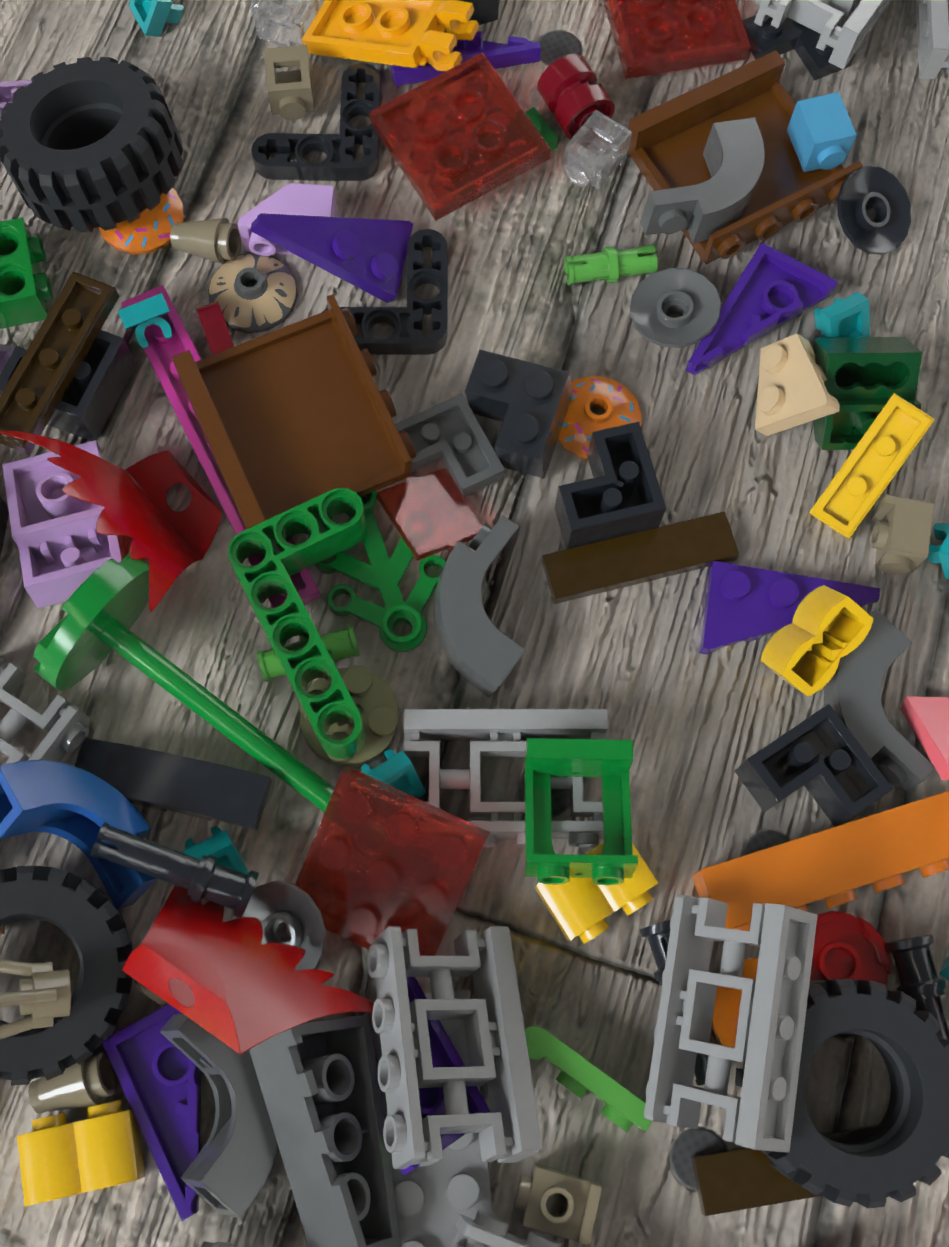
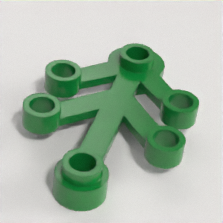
[315,491,446,652]

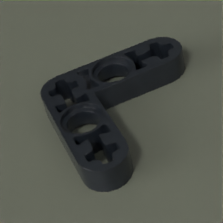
[251,63,381,181]
[321,229,448,355]

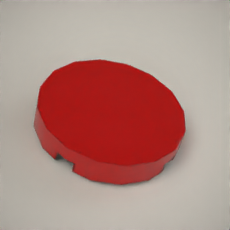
[810,910,891,985]

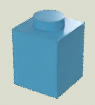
[787,92,857,172]

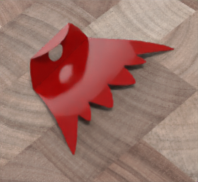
[0,431,222,612]
[122,885,374,1055]

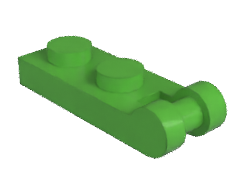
[524,1026,653,1133]

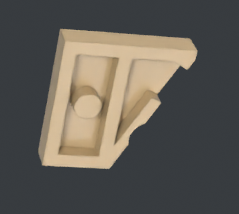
[755,334,840,436]

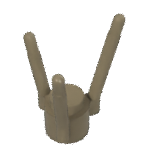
[0,959,71,1039]

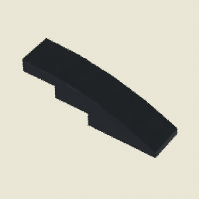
[74,738,272,830]

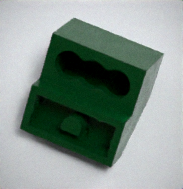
[813,337,922,450]

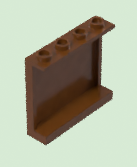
[624,50,863,265]
[172,294,416,529]

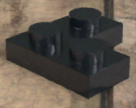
[738,15,855,80]

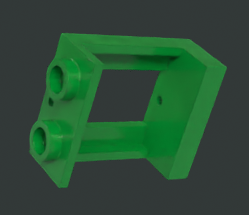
[524,738,638,886]

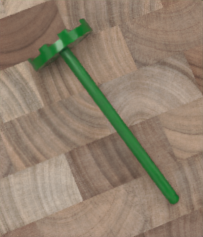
[33,552,439,887]

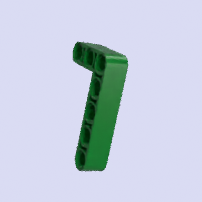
[228,488,367,759]

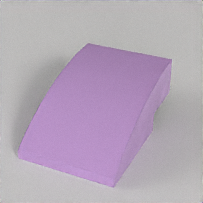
[2,440,127,609]

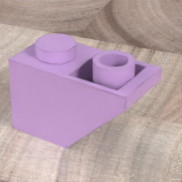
[238,183,337,256]

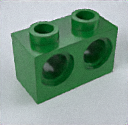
[0,217,53,329]

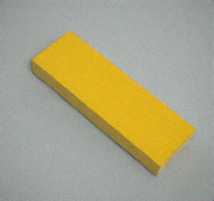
[809,393,935,539]

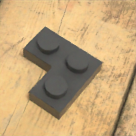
[395,394,505,497]

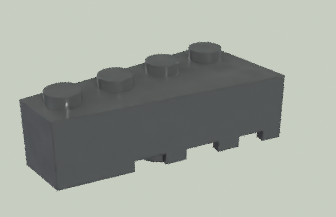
[249,1014,402,1247]

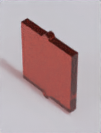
[377,468,483,561]

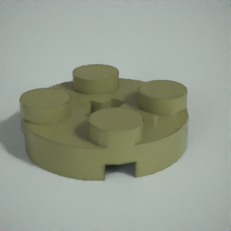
[300,665,399,768]

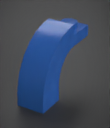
[0,760,158,910]

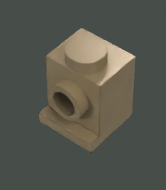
[264,45,314,120]
[871,494,934,575]
[513,1163,602,1246]

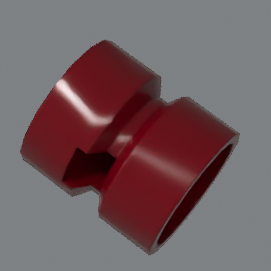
[537,54,615,142]

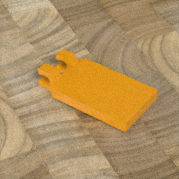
[301,0,479,72]

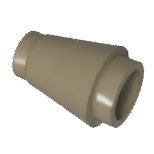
[171,218,241,264]
[28,1052,117,1114]

